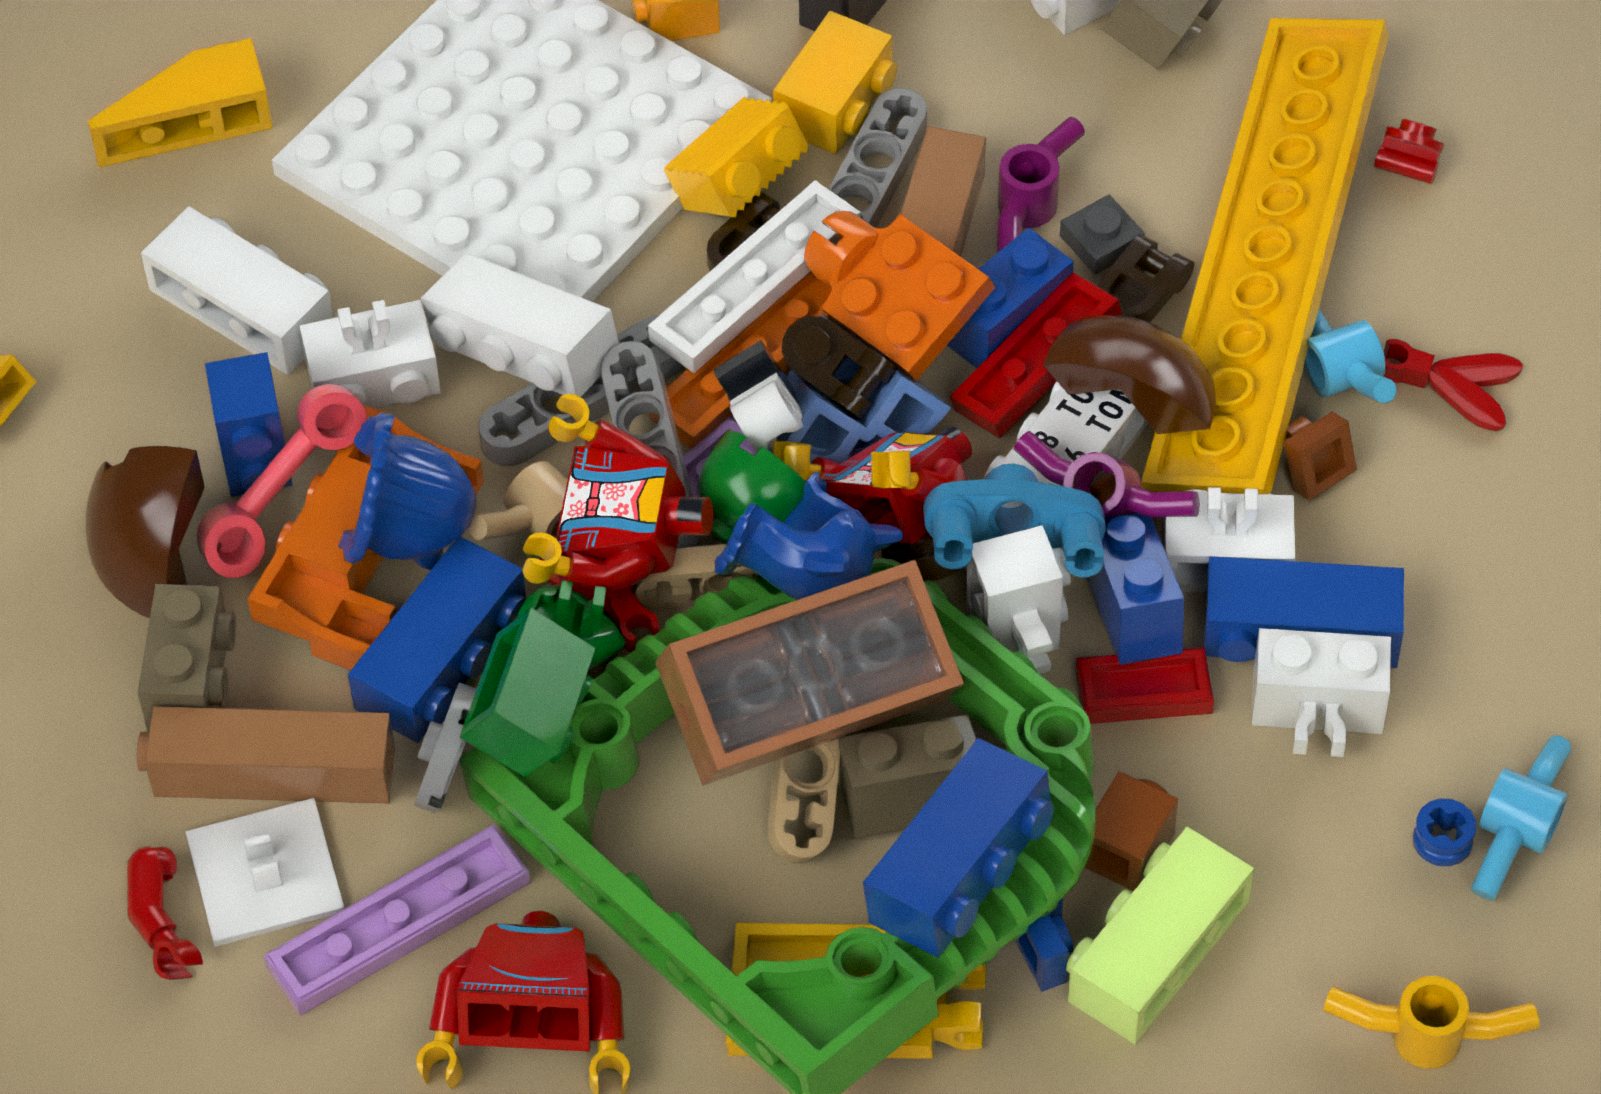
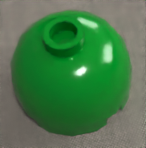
[697,430,806,544]

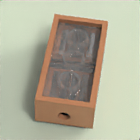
[655,560,964,786]

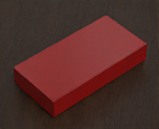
[1075,647,1214,724]

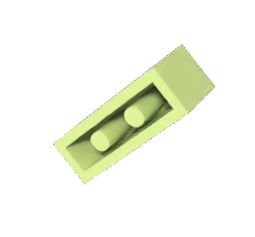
[1066,827,1254,1045]

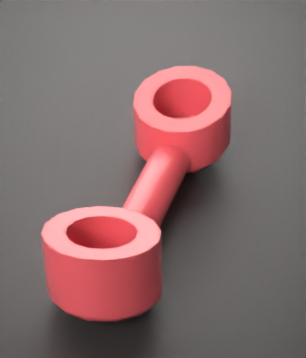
[197,384,368,578]

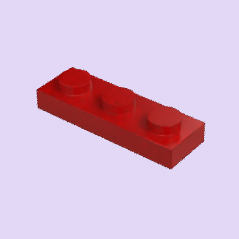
[950,272,1122,439]

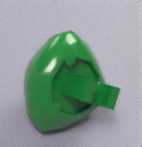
[517,580,626,670]

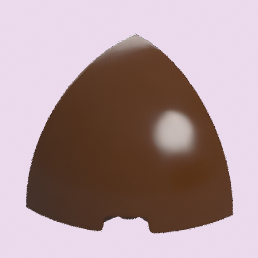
[1043,314,1216,434]
[86,446,205,619]

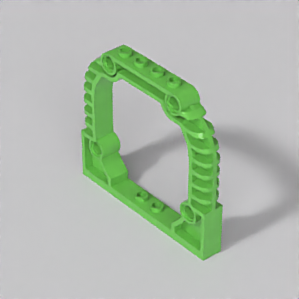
[459,558,1096,1094]

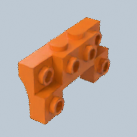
[247,406,484,670]

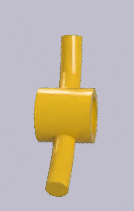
[1323,976,1540,1069]

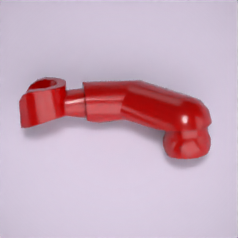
[127,846,203,980]

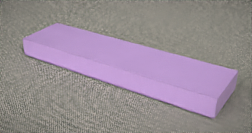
[264,824,531,1016]

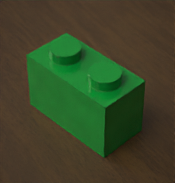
[460,608,596,777]

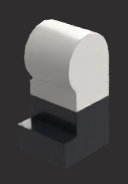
[714,340,803,452]

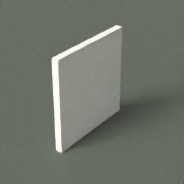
[185,798,345,947]

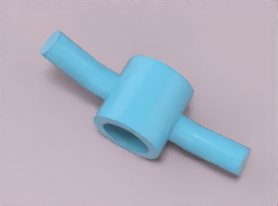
[1304,309,1397,403]
[1470,735,1571,901]

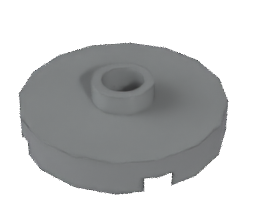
[414,682,477,813]

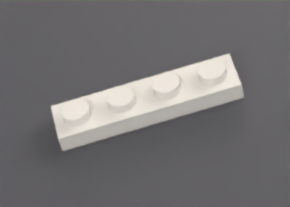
[648,180,861,373]

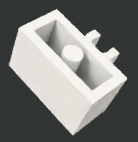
[299,300,441,408]
[1162,487,1295,592]
[966,525,1071,674]
[1251,628,1391,757]

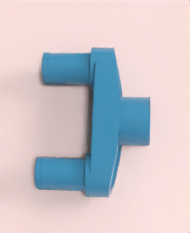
[923,463,1106,578]

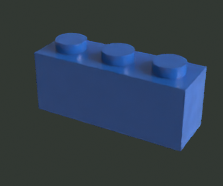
[348,536,527,743]
[1203,556,1404,668]
[863,738,1054,958]

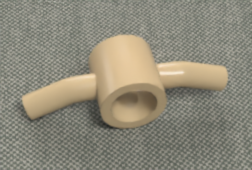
[468,461,568,540]

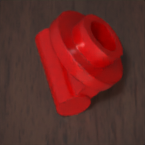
[1374,119,1444,184]

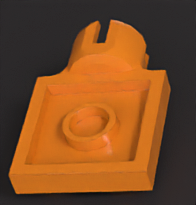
[804,211,996,382]

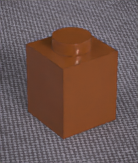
[1084,771,1178,891]

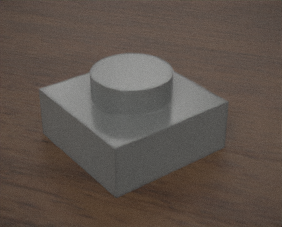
[1059,194,1145,275]

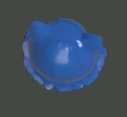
[338,413,476,570]
[714,472,903,600]

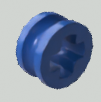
[1413,798,1476,867]

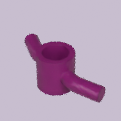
[996,117,1085,254]
[1014,431,1200,519]

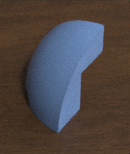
[776,313,951,464]

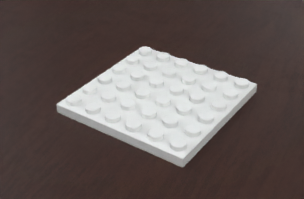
[271,0,773,302]

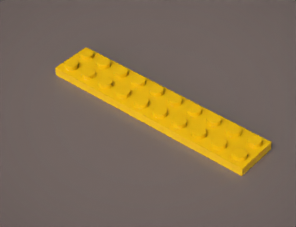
[1141,18,1389,495]

